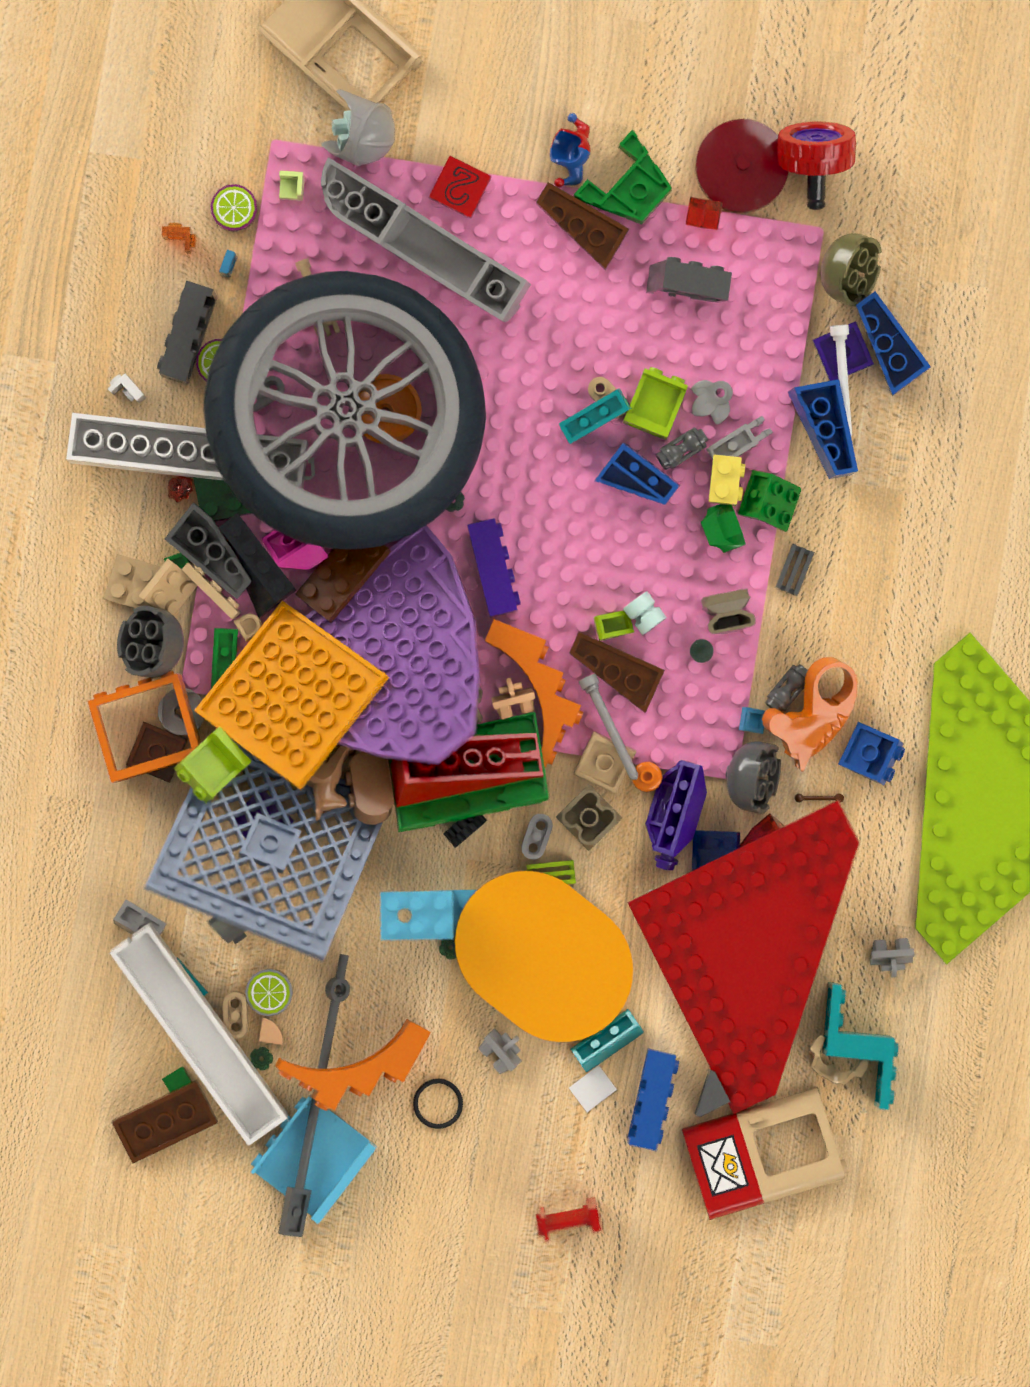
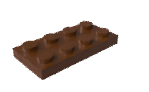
[295,545,391,623]
[111,1080,218,1164]

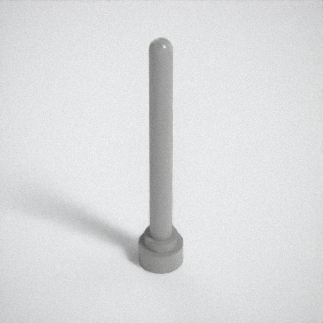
[579,674,638,780]

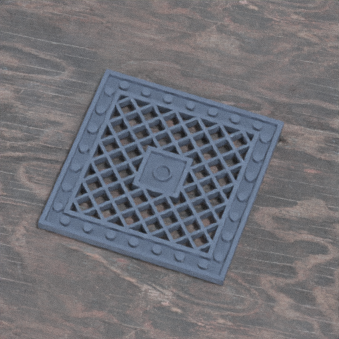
[144,741,383,961]

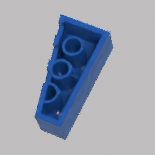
[788,379,858,479]
[627,1048,679,1151]

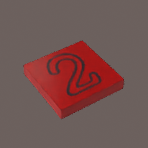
[429,156,492,219]

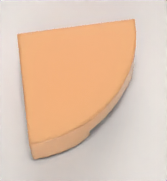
[259,1017,283,1045]

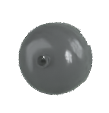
[117,606,184,678]
[726,741,781,814]

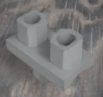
[870,938,915,978]
[479,1029,522,1074]

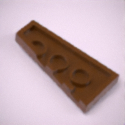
[536,182,629,271]
[569,632,665,713]

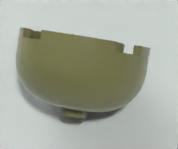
[821,233,882,306]

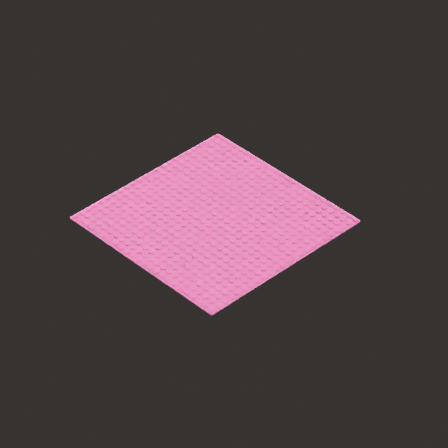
[182,140,824,779]

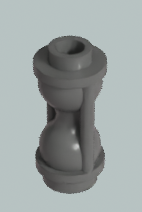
[656,427,708,470]
[765,664,808,712]

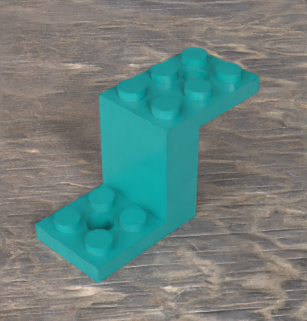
[822,982,899,1110]

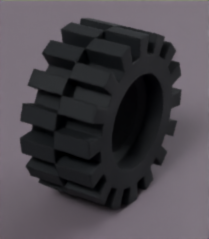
[443,815,487,848]

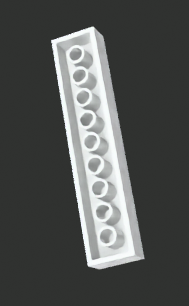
[66,413,309,489]

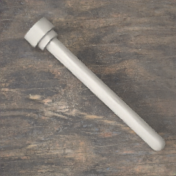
[830,325,852,436]

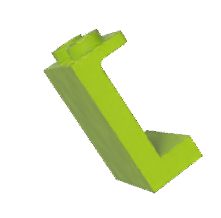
[623,367,688,440]
[174,727,252,803]

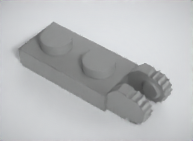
[706,416,773,460]

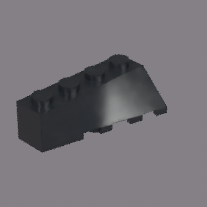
[219,513,296,619]

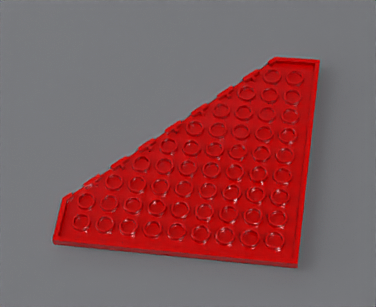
[628,800,860,1114]

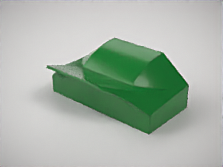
[701,504,746,553]

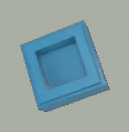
[219,249,237,278]
[739,707,765,734]

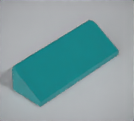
[570,1009,644,1072]

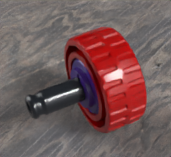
[777,121,856,210]

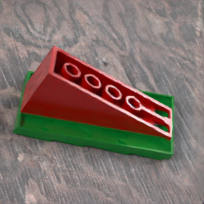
[388,712,549,832]

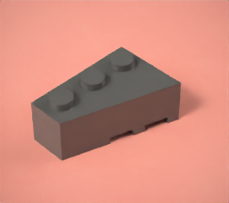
[646,257,732,303]

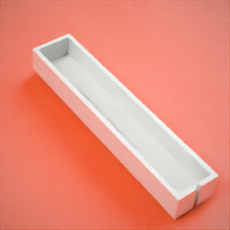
[110,922,288,1146]

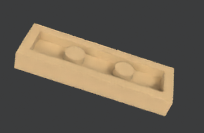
[181,563,242,619]

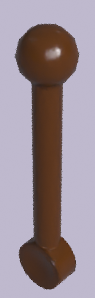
[795,793,844,803]

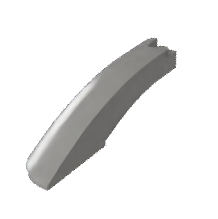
[321,157,531,322]

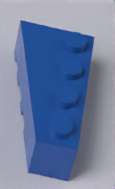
[856,291,931,396]

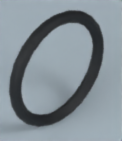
[413,1079,463,1129]

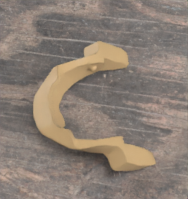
[809,1035,869,1085]

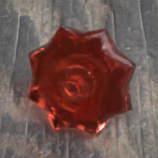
[167,476,193,503]

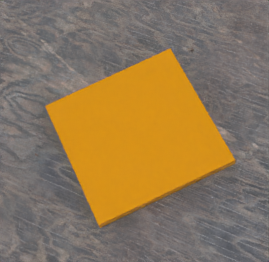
[194,600,389,790]

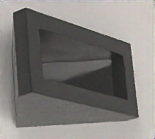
[695,1069,730,1117]

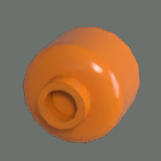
[632,761,662,792]

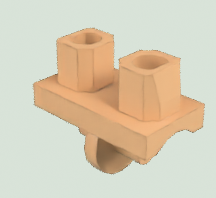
[491,678,535,719]

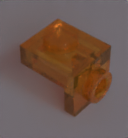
[162,223,196,254]

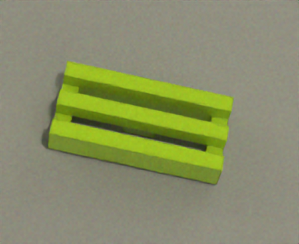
[527,860,576,884]

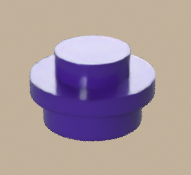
[655,853,678,870]

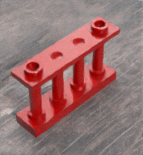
[536,1197,602,1242]

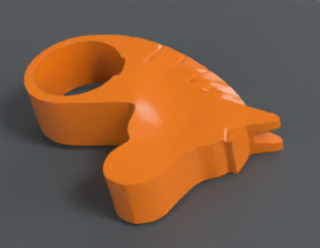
[762,657,858,772]

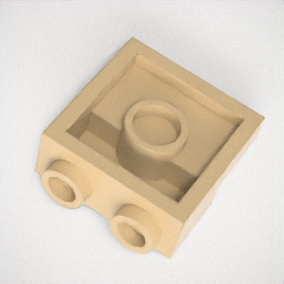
[103,554,161,609]

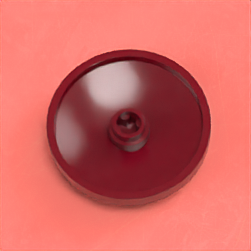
[695,119,789,213]

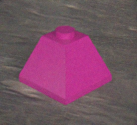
[262,530,328,570]

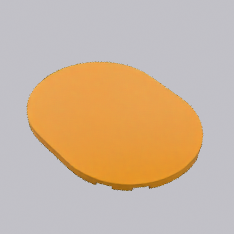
[454,871,633,1042]

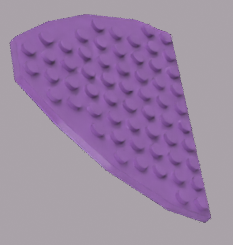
[305,525,480,764]

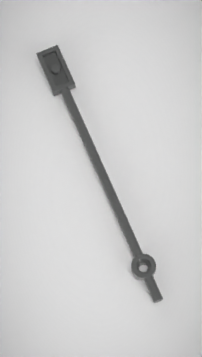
[278,954,350,1237]

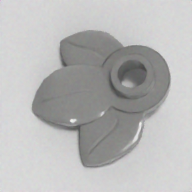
[691,380,733,425]

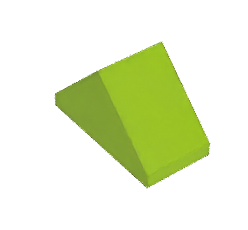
[593,610,634,641]

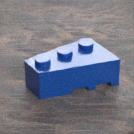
[595,443,680,505]

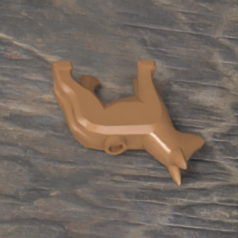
[306,745,355,821]

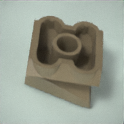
[701,589,756,634]
[556,784,622,851]

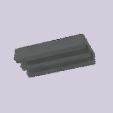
[775,544,815,596]

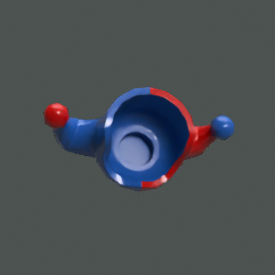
[550,113,591,188]

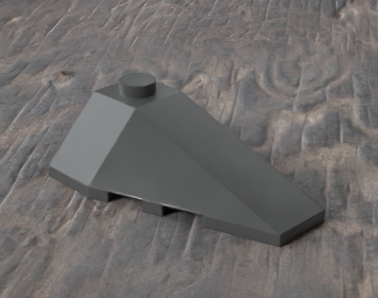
[164,503,252,599]

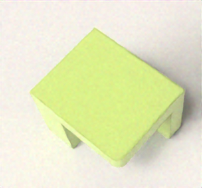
[279,171,305,201]

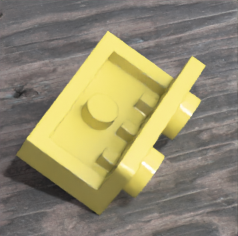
[708,455,745,506]

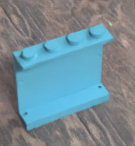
[251,1095,377,1224]

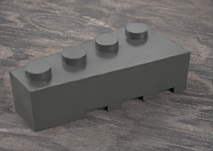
[157,280,217,385]

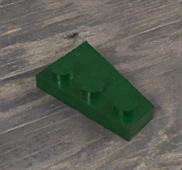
[193,477,253,521]

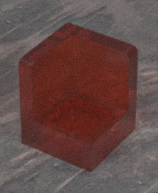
[686,197,723,230]

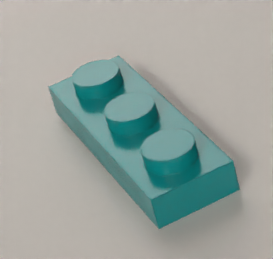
[559,388,631,444]

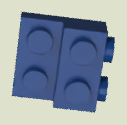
[838,722,905,786]

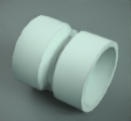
[623,591,667,636]

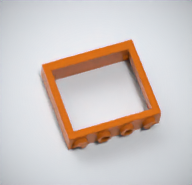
[88,671,201,783]

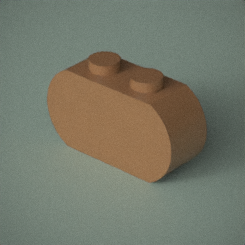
[344,752,394,825]

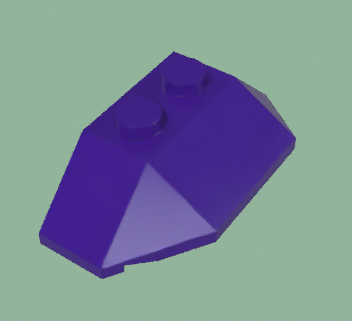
[645,760,707,857]

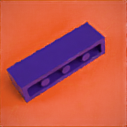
[467,518,521,618]

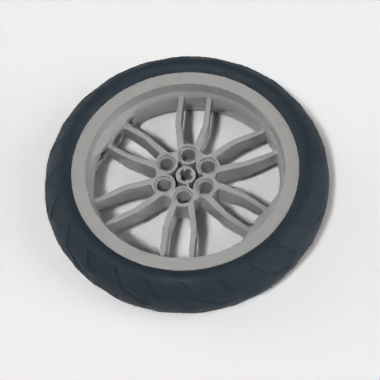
[204,271,486,549]

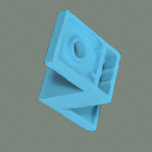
[380,890,476,940]

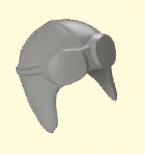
[322,89,395,166]

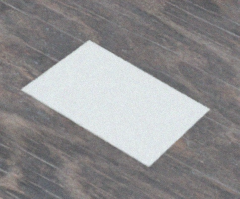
[569,1065,617,1112]

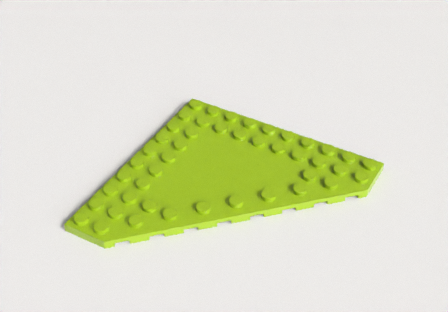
[915,633,1030,964]

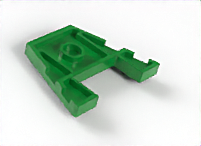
[574,130,672,225]

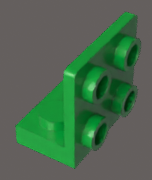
[738,470,801,532]

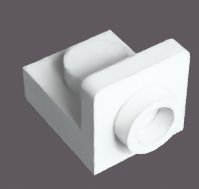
[108,374,146,403]

